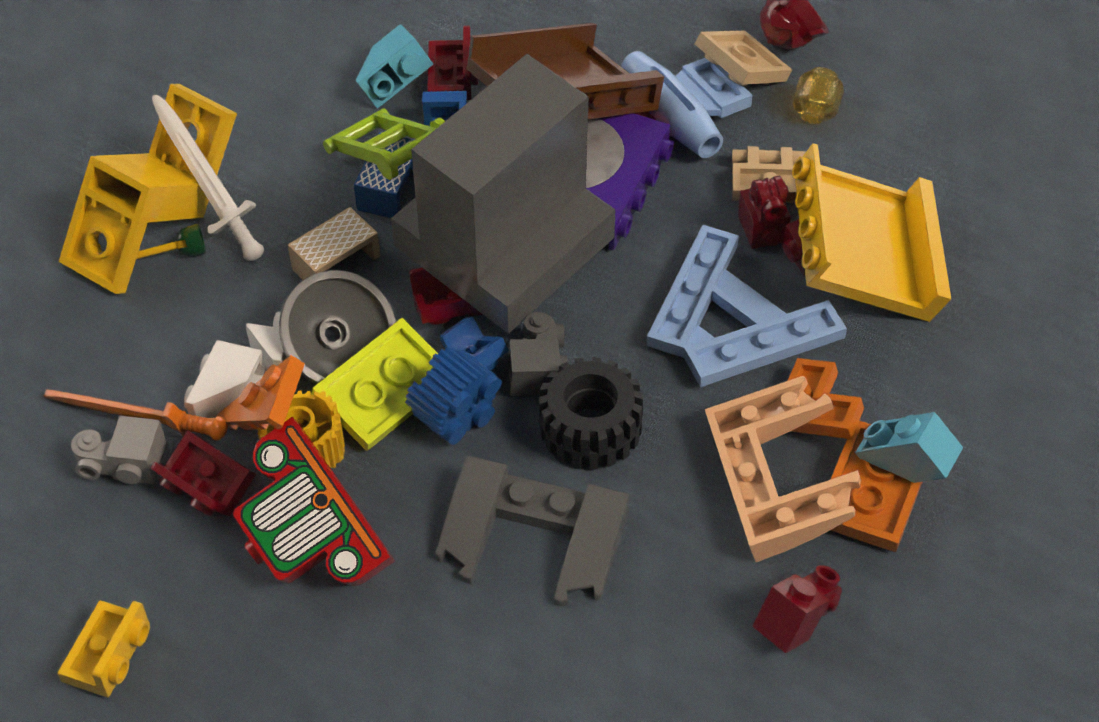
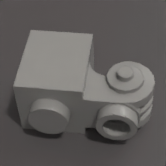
[71,416,167,484]

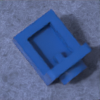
[422,91,467,126]
[440,317,509,370]

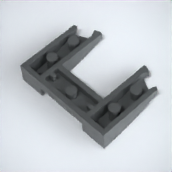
[436,455,630,607]

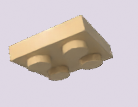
[695,30,792,86]

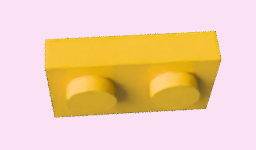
[57,600,150,698]

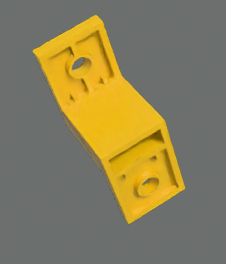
[58,84,237,294]

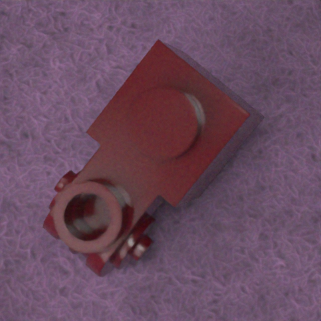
[738,175,791,249]
[752,565,842,654]

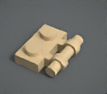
[732,146,806,202]

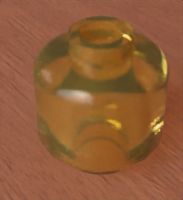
[792,67,844,124]

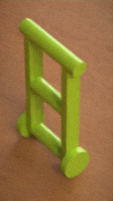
[323,108,445,180]

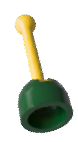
[136,224,206,259]

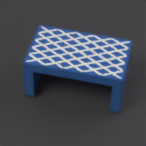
[354,132,413,218]

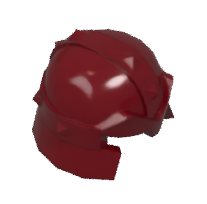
[760,0,829,50]

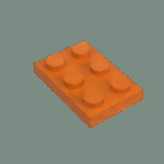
[830,421,923,552]

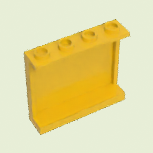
[792,143,951,322]

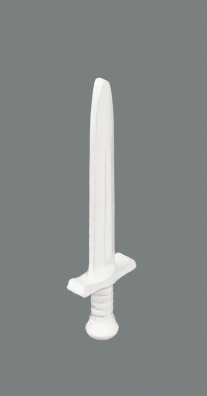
[152,95,264,261]

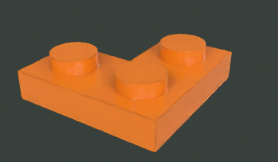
[787,358,864,439]

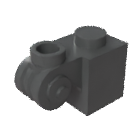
[508,312,567,396]

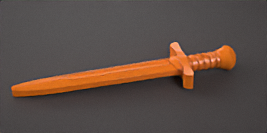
[44,389,228,441]

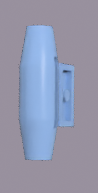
[621,51,752,158]

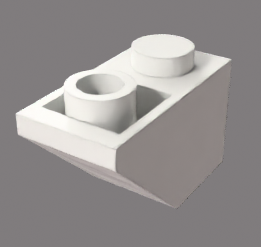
[184,340,266,418]

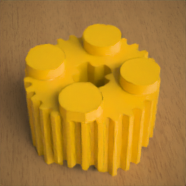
[257,391,345,468]

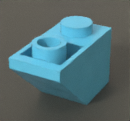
[356,24,433,109]
[855,412,963,483]

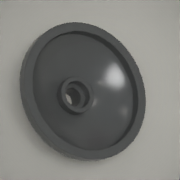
[279,270,396,384]

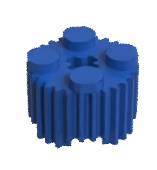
[405,346,502,445]

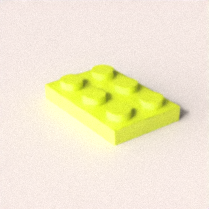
[311,318,438,451]

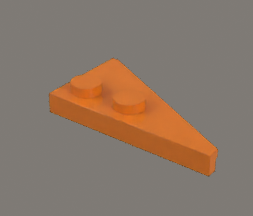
[216,355,305,430]

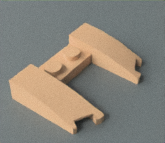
[705,376,861,562]

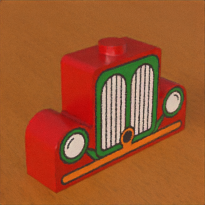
[233,417,395,586]

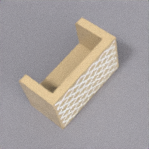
[288,207,381,280]

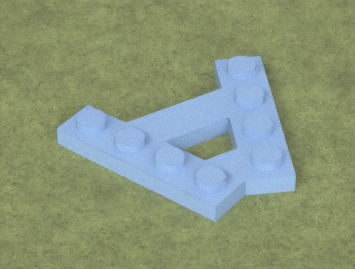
[647,225,847,387]

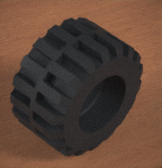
[539,357,643,470]

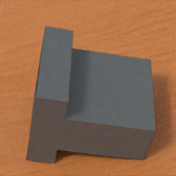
[391,54,616,334]

